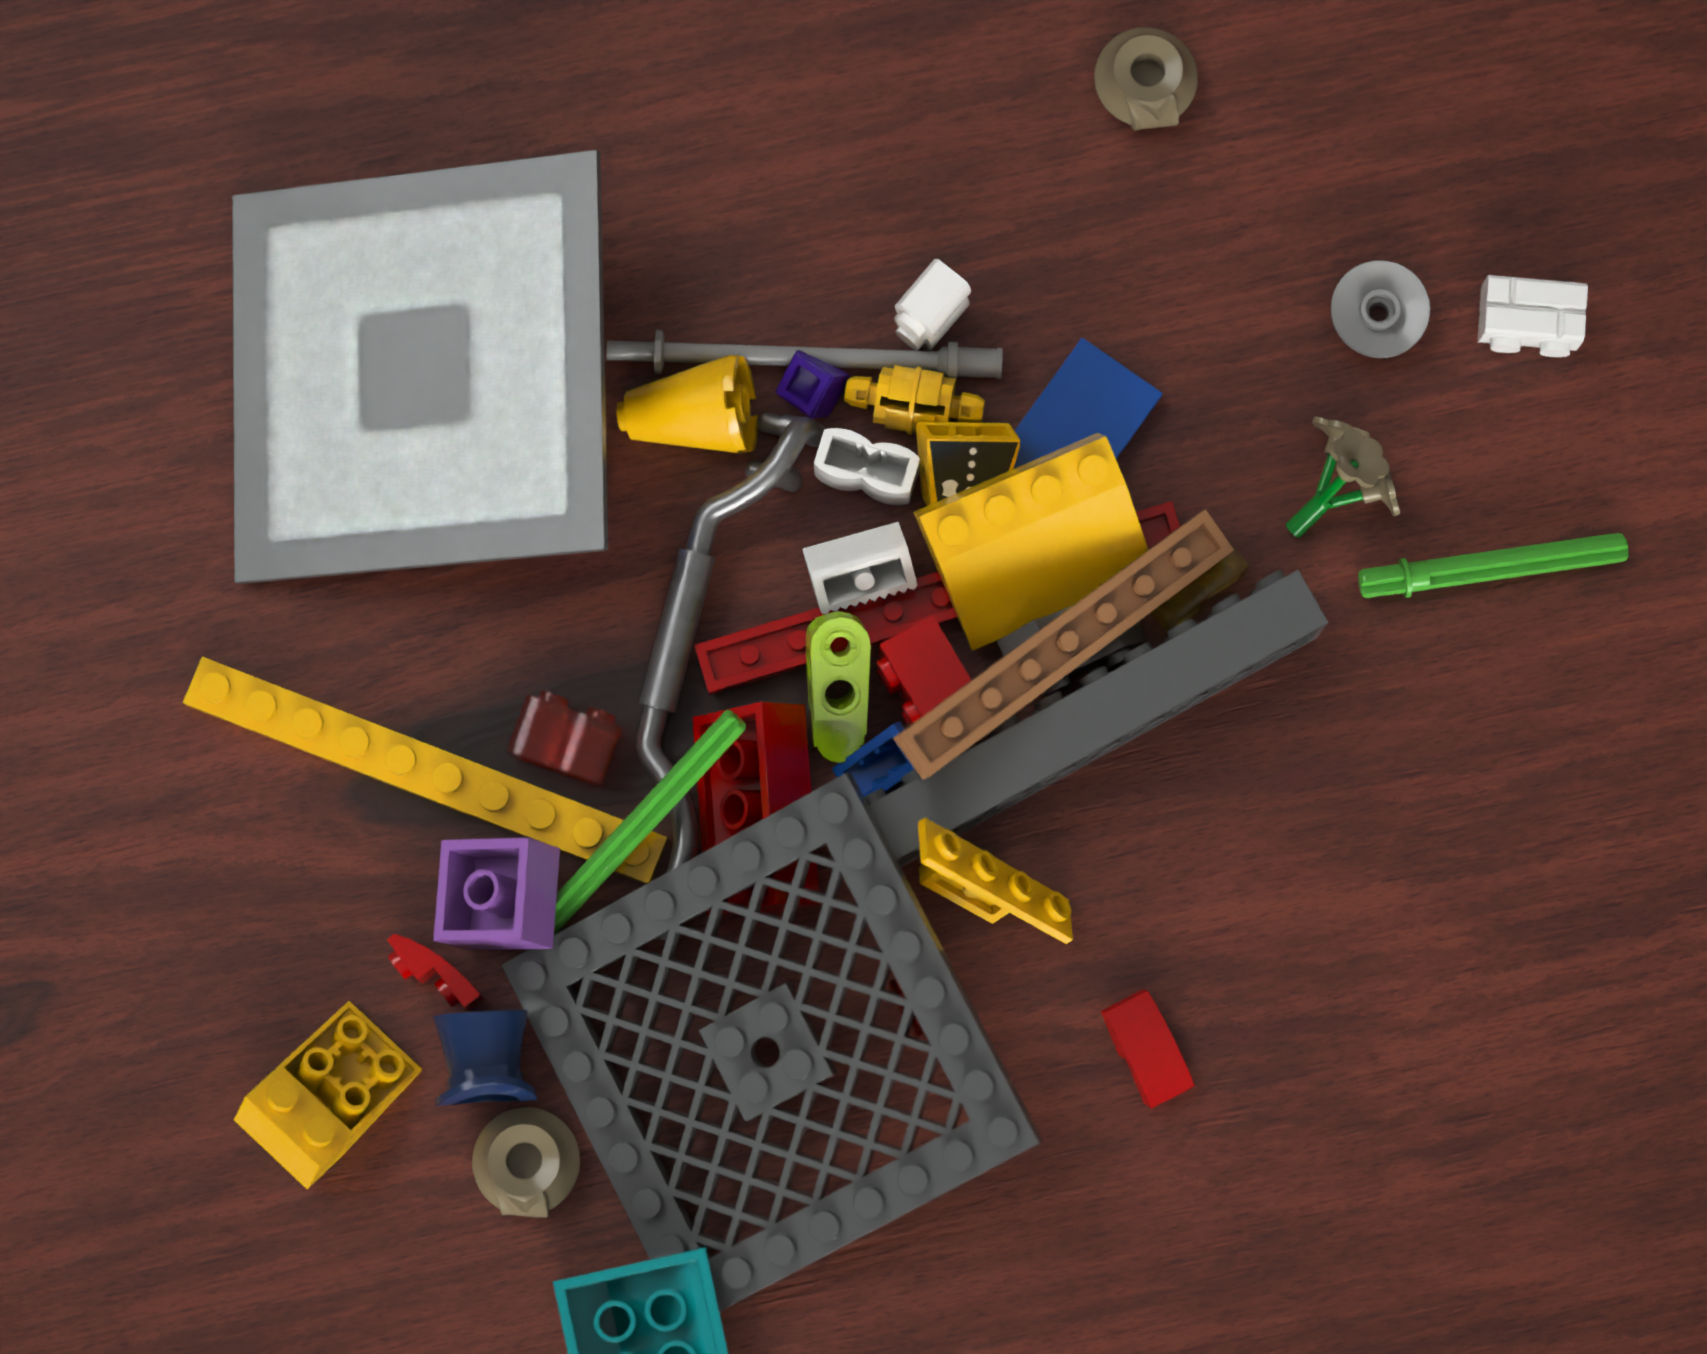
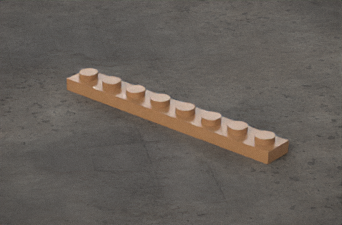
[893,509,1234,780]

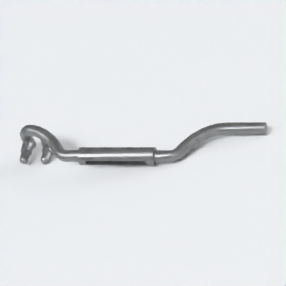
[636,413,826,940]

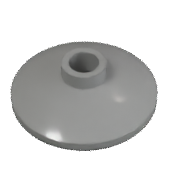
[1331,260,1430,358]

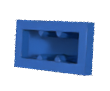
[831,721,915,797]

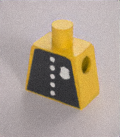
[916,422,1020,506]

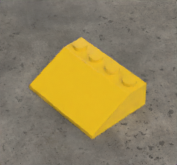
[913,433,1148,651]

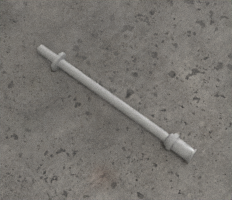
[607,330,1003,382]

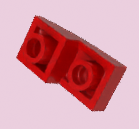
[387,934,485,1011]
[1100,989,1195,1109]

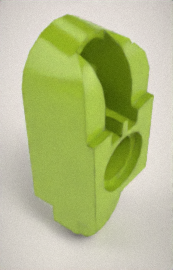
[805,611,871,763]

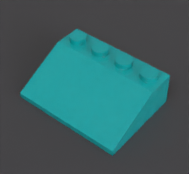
[553,1248,728,1354]

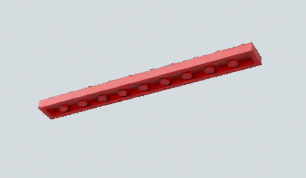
[694,501,1180,695]

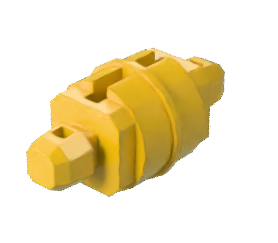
[844,365,985,435]

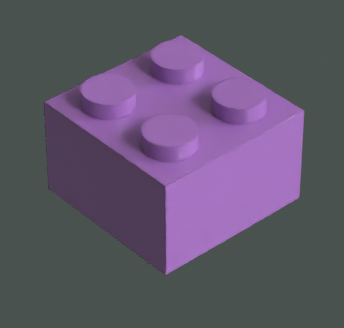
[433,838,560,950]

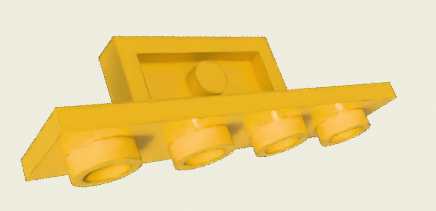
[918,817,1073,944]

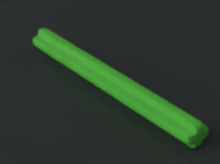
[554,710,746,935]

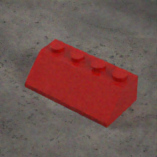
[692,702,820,916]

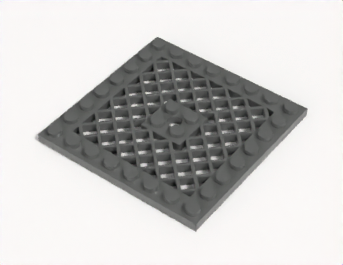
[502,773,1043,1312]

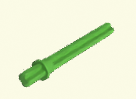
[1358,533,1629,598]

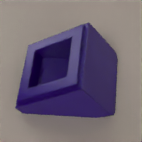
[775,350,850,419]

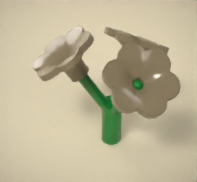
[1285,417,1400,538]

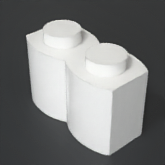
[894,259,971,351]
[814,428,920,505]

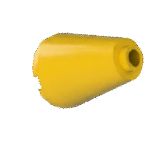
[616,354,758,454]

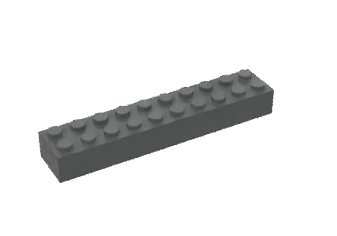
[864,570,1328,867]

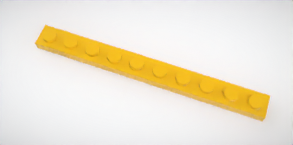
[183,656,668,884]

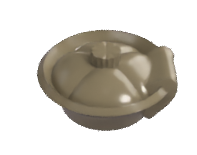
[1094,27,1198,131]
[472,1107,580,1218]

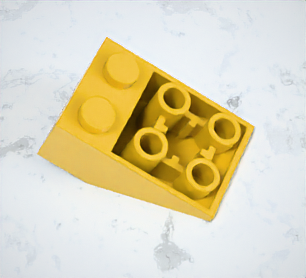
[234,1001,422,1189]

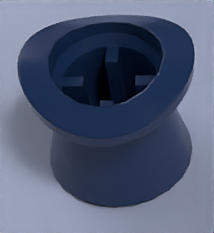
[433,1010,537,1107]

